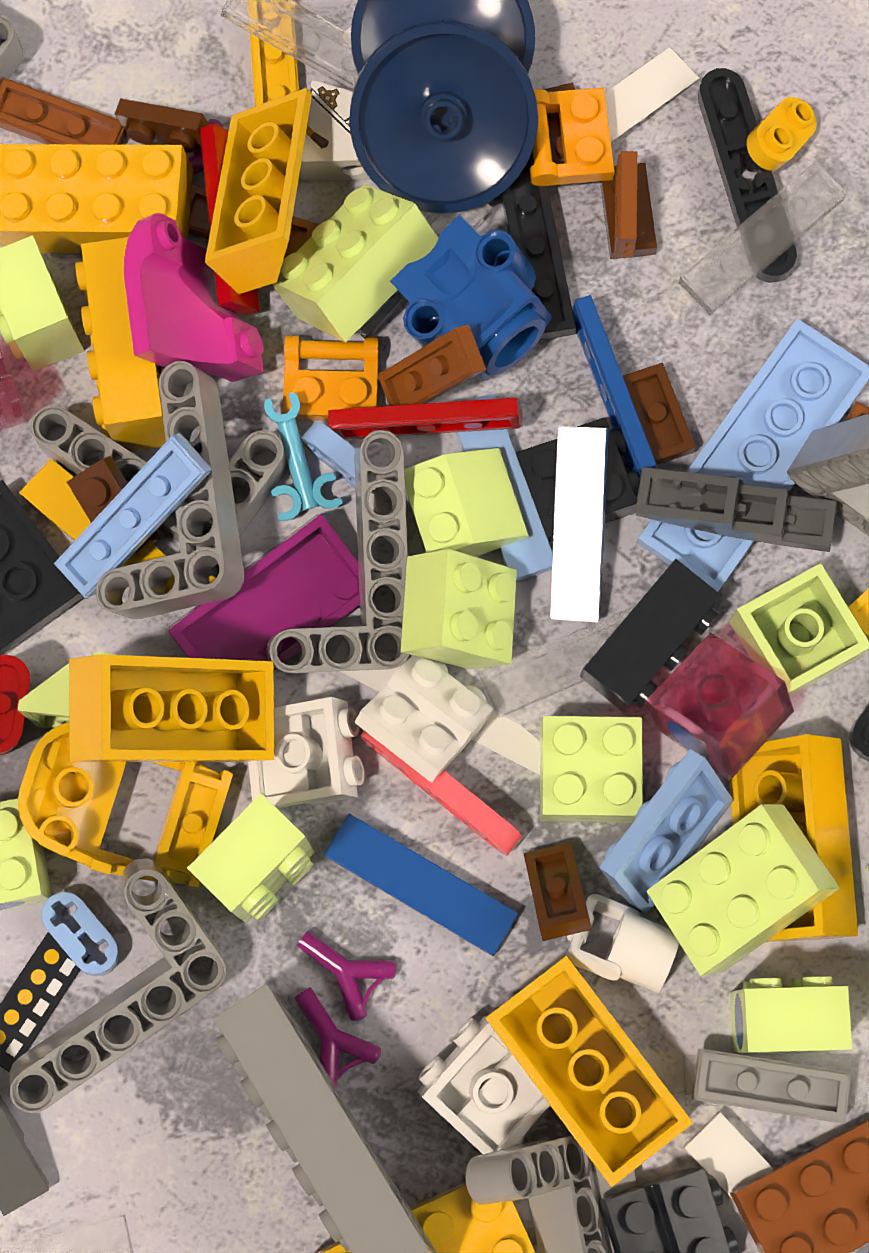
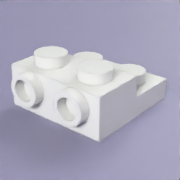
[354,655,494,783]
[248,697,364,808]
[417,1016,550,1154]

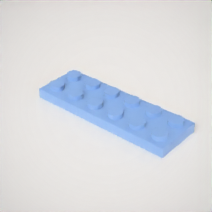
[637,318,869,592]

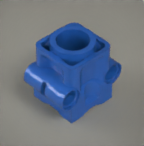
[390,214,552,381]

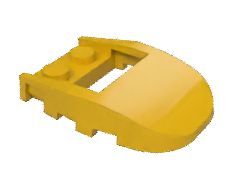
[18,722,233,888]

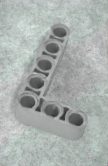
[96,361,244,619]
[31,406,287,542]
[787,414,869,537]
[266,430,410,673]
[10,858,226,1113]
[466,1135,608,1253]

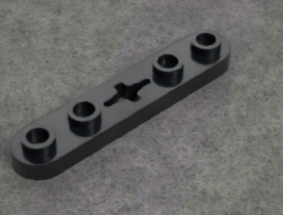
[698,68,797,283]

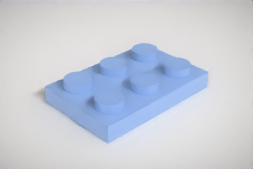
[599,749,734,916]

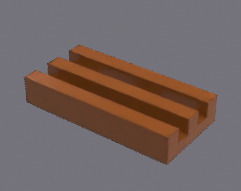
[614,151,638,258]

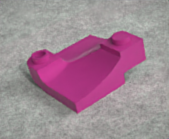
[124,213,264,382]

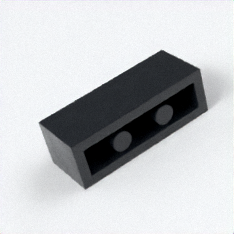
[579,558,721,713]

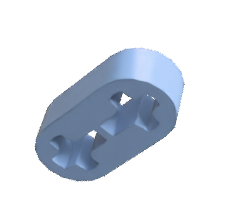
[301,420,376,487]
[41,892,120,977]

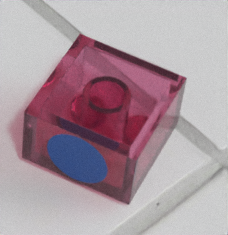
[646,632,794,781]

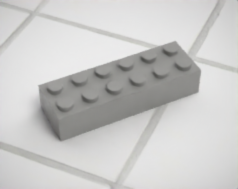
[214,984,437,1253]

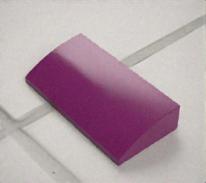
[166,514,379,671]

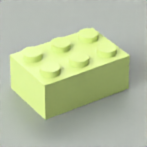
[272,184,439,343]
[187,793,315,923]
[646,804,840,976]

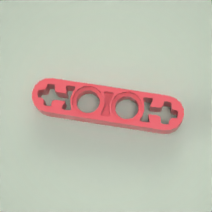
[360,731,523,856]

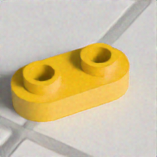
[746,97,817,171]

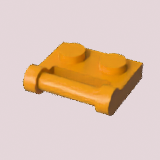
[530,87,615,186]
[282,335,379,421]

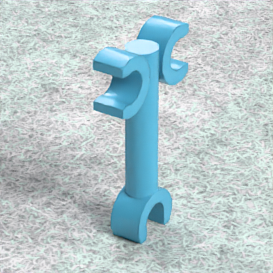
[264,392,343,521]

